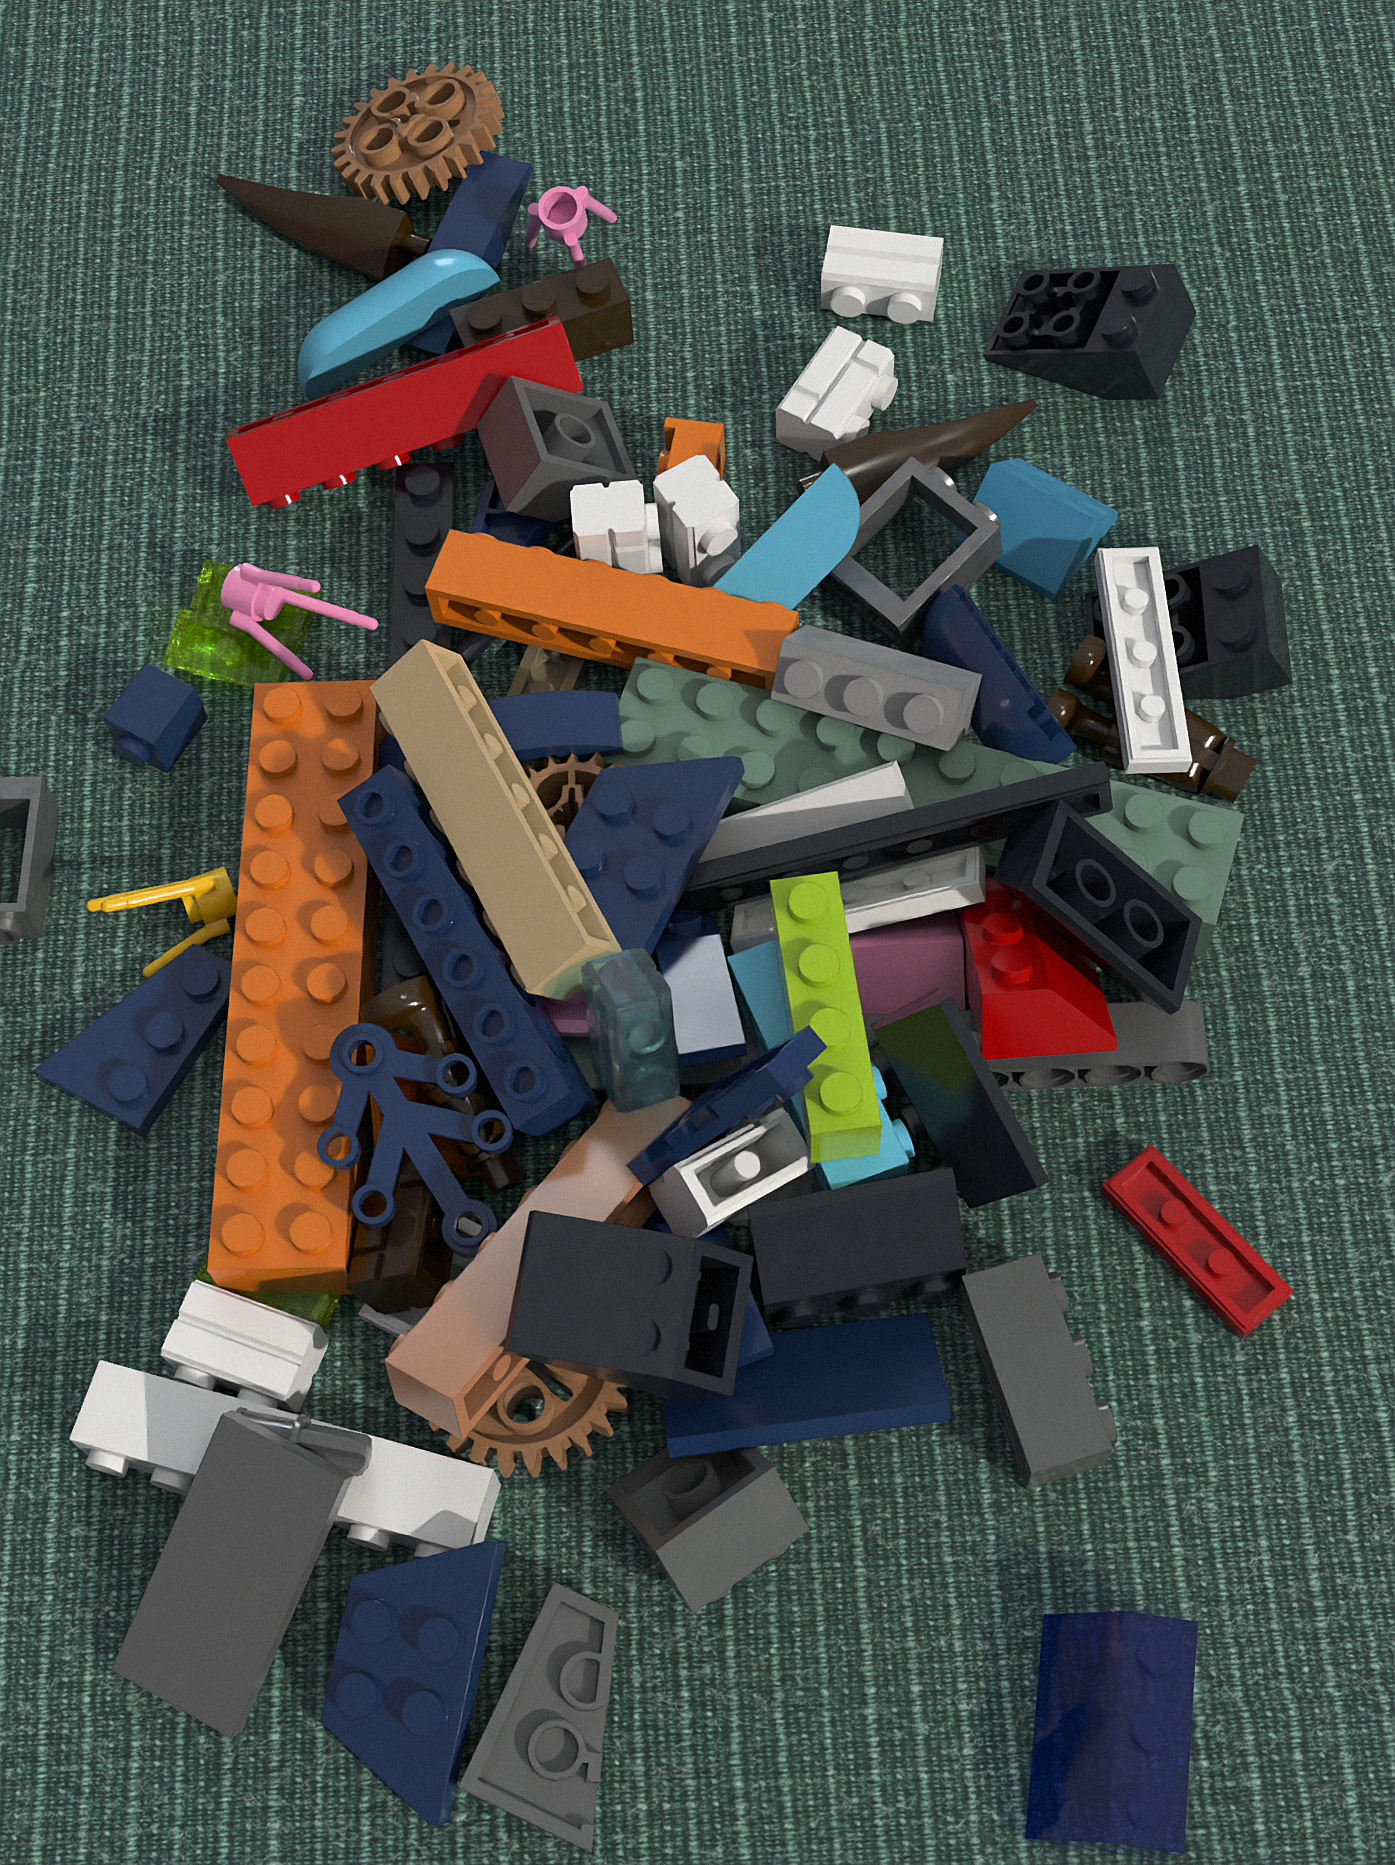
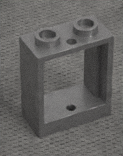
[820,456,1003,652]
[0,777,59,945]

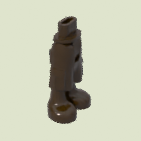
[1047,633,1258,804]
[359,974,526,1194]

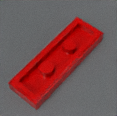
[1100,1144,1294,1340]

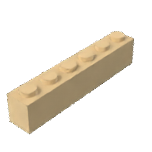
[369,639,624,1002]

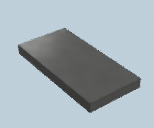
[111,1410,354,1739]

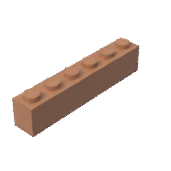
[384,1075,706,1440]

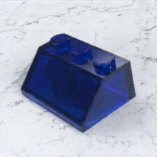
[1024,1611,1198,1862]

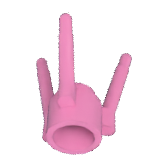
[524,186,617,269]
[221,562,378,680]

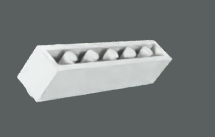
[69,1360,501,1559]

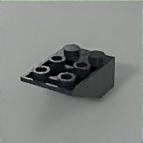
[983,264,1197,400]
[1085,544,1293,701]
[503,1210,754,1404]

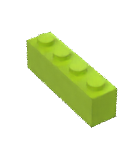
[770,871,882,1163]

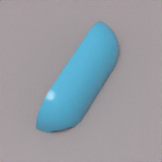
[298,249,501,402]
[712,463,860,610]

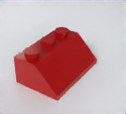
[957,877,1117,1060]

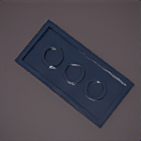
[662,1312,951,1458]

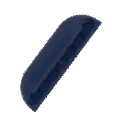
[921,584,1077,765]

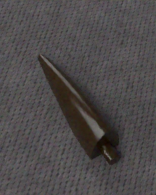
[217,174,433,282]
[795,398,1036,507]

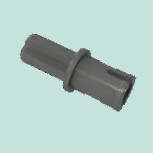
[236,1407,372,1477]

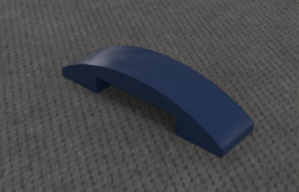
[379,690,624,777]

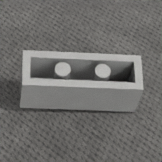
[770,624,982,751]

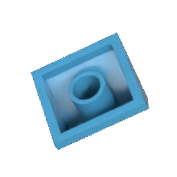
[954,458,1118,601]

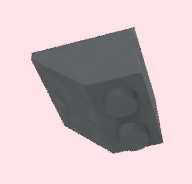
[476,375,638,522]
[605,1446,810,1614]

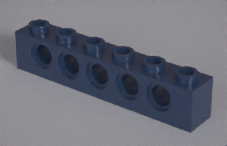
[336,764,599,1139]

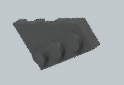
[457,1582,619,1853]

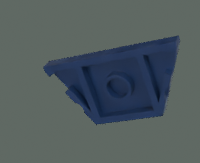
[562,756,745,979]
[320,1539,507,1827]

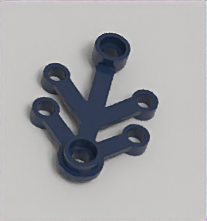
[317,1023,513,1258]

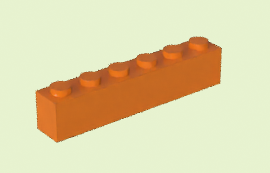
[425,529,799,691]

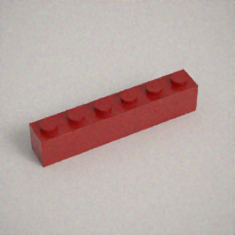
[226,315,584,509]

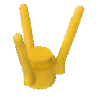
[86,867,237,978]

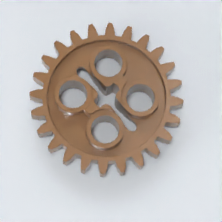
[331,62,505,205]
[428,1360,629,1478]

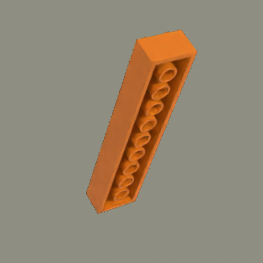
[207,680,388,1297]

